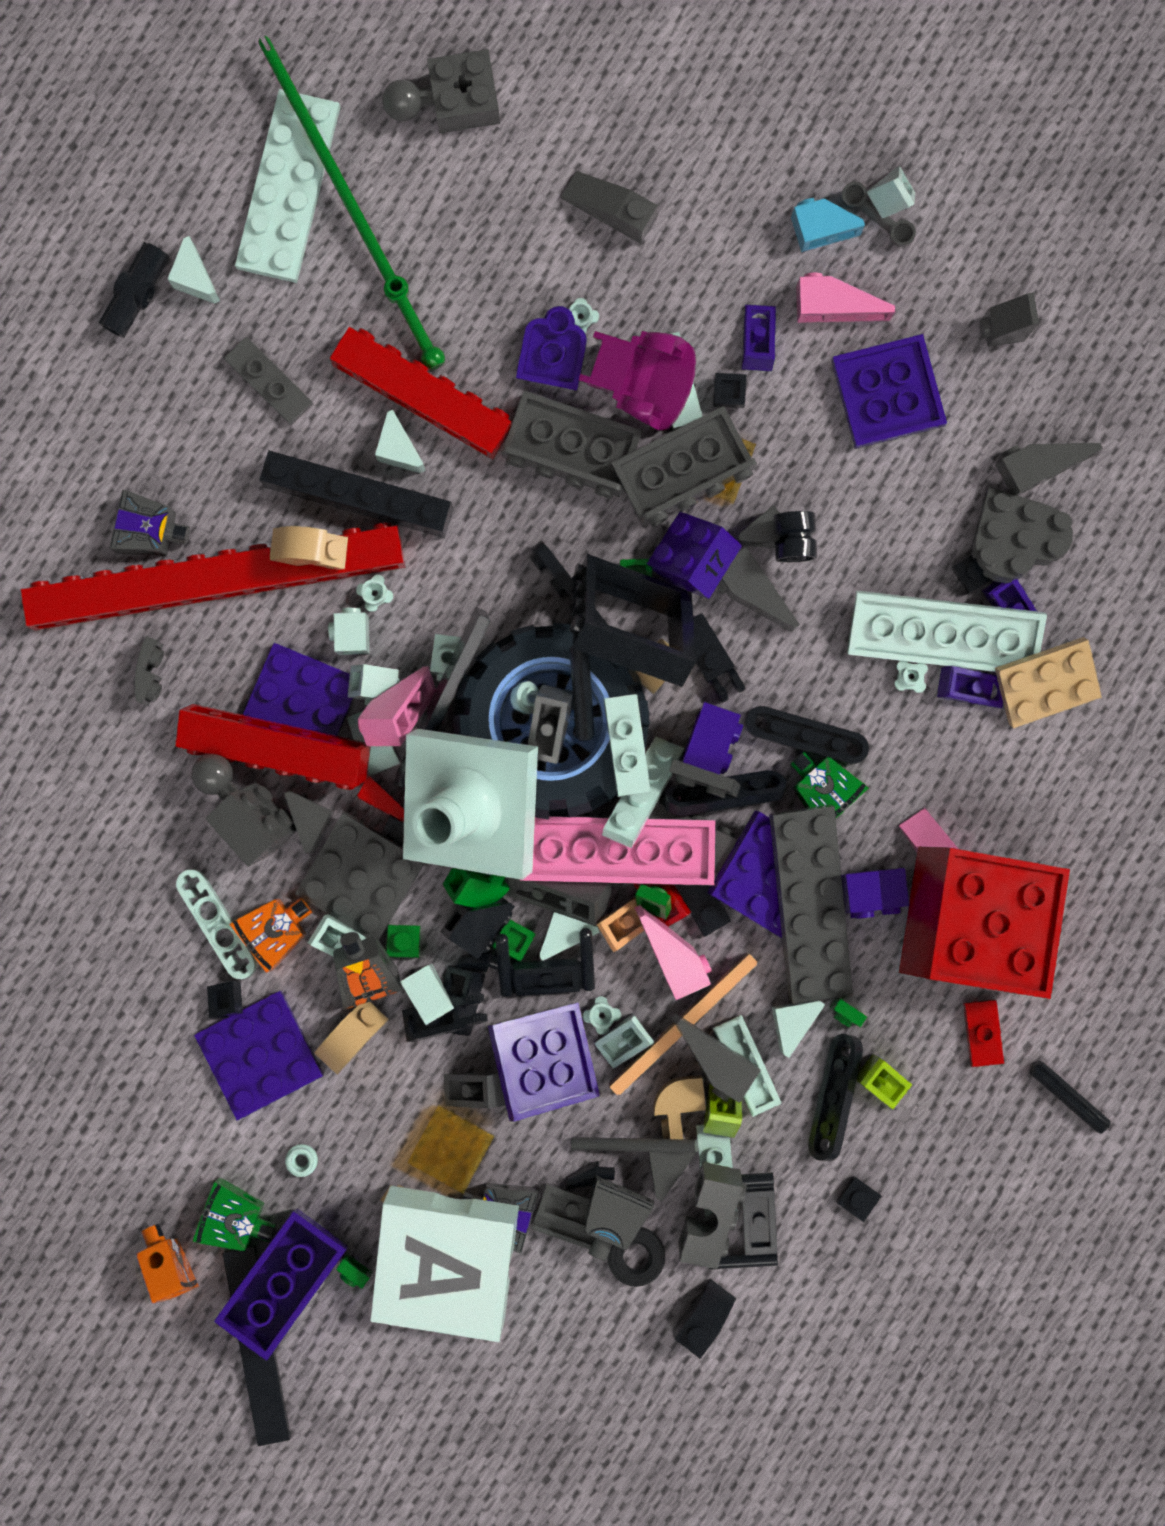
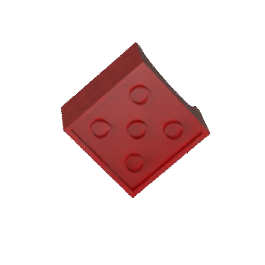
[899,846,1070,999]

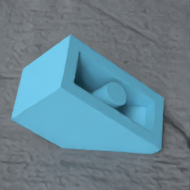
[791,198,865,252]

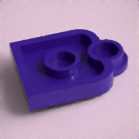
[516,306,587,391]

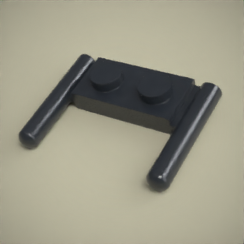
[495,928,595,997]
[709,1172,778,1270]

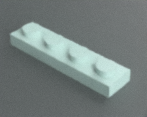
[602,736,684,848]

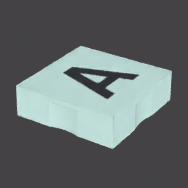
[371,1186,519,1342]

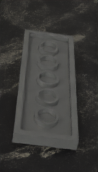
[769,805,853,1004]

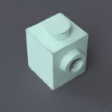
[328,608,369,655]
[430,634,461,681]
[348,664,400,706]

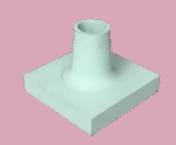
[403,729,538,880]

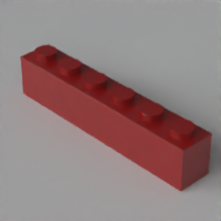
[329,327,512,460]
[175,704,371,790]

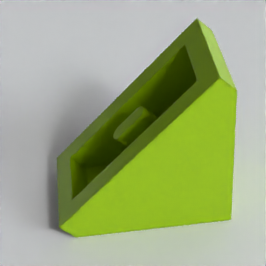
[857,1054,912,1110]
[703,1084,742,1138]

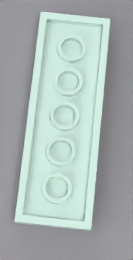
[235,89,340,283]
[847,590,1047,672]

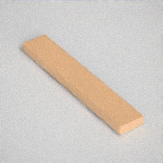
[609,953,757,1095]

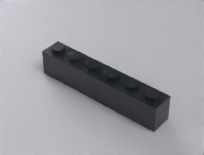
[259,450,453,538]

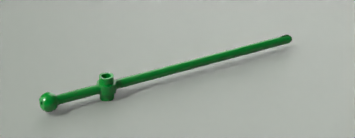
[258,35,445,371]

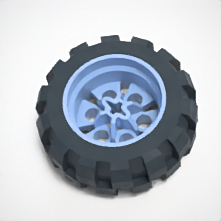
[452,622,650,819]

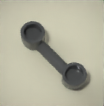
[842,182,916,247]

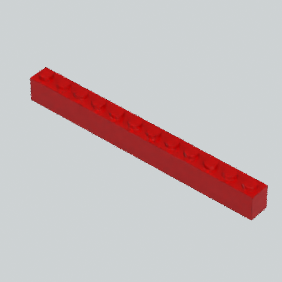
[20,523,406,631]

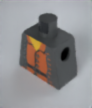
[333,932,402,1010]

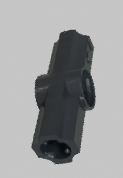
[98,242,169,338]

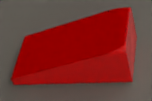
[357,775,404,822]

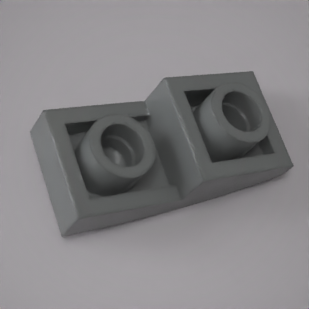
[135,636,164,706]

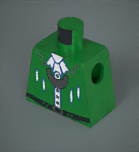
[790,752,869,818]
[193,1178,276,1251]

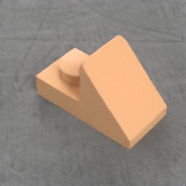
[597,897,644,952]

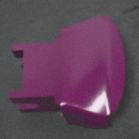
[578,331,696,431]

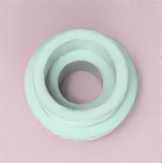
[510,681,539,714]
[285,1144,318,1177]

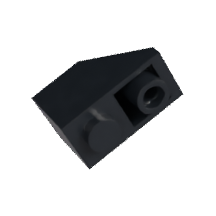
[440,897,515,959]

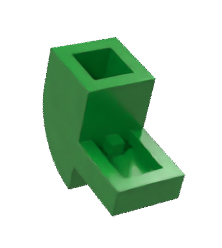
[442,868,510,908]

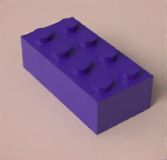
[214,1208,349,1361]

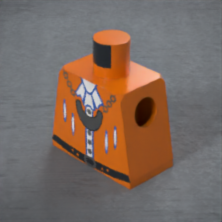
[229,897,312,973]
[137,1224,199,1303]

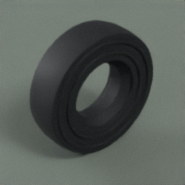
[607,1227,665,1287]

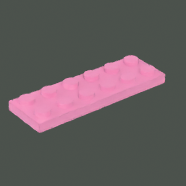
[520,816,715,885]

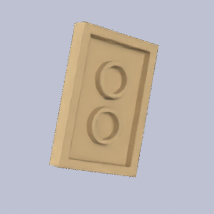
[995,637,1102,728]

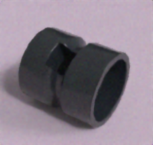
[774,511,817,563]

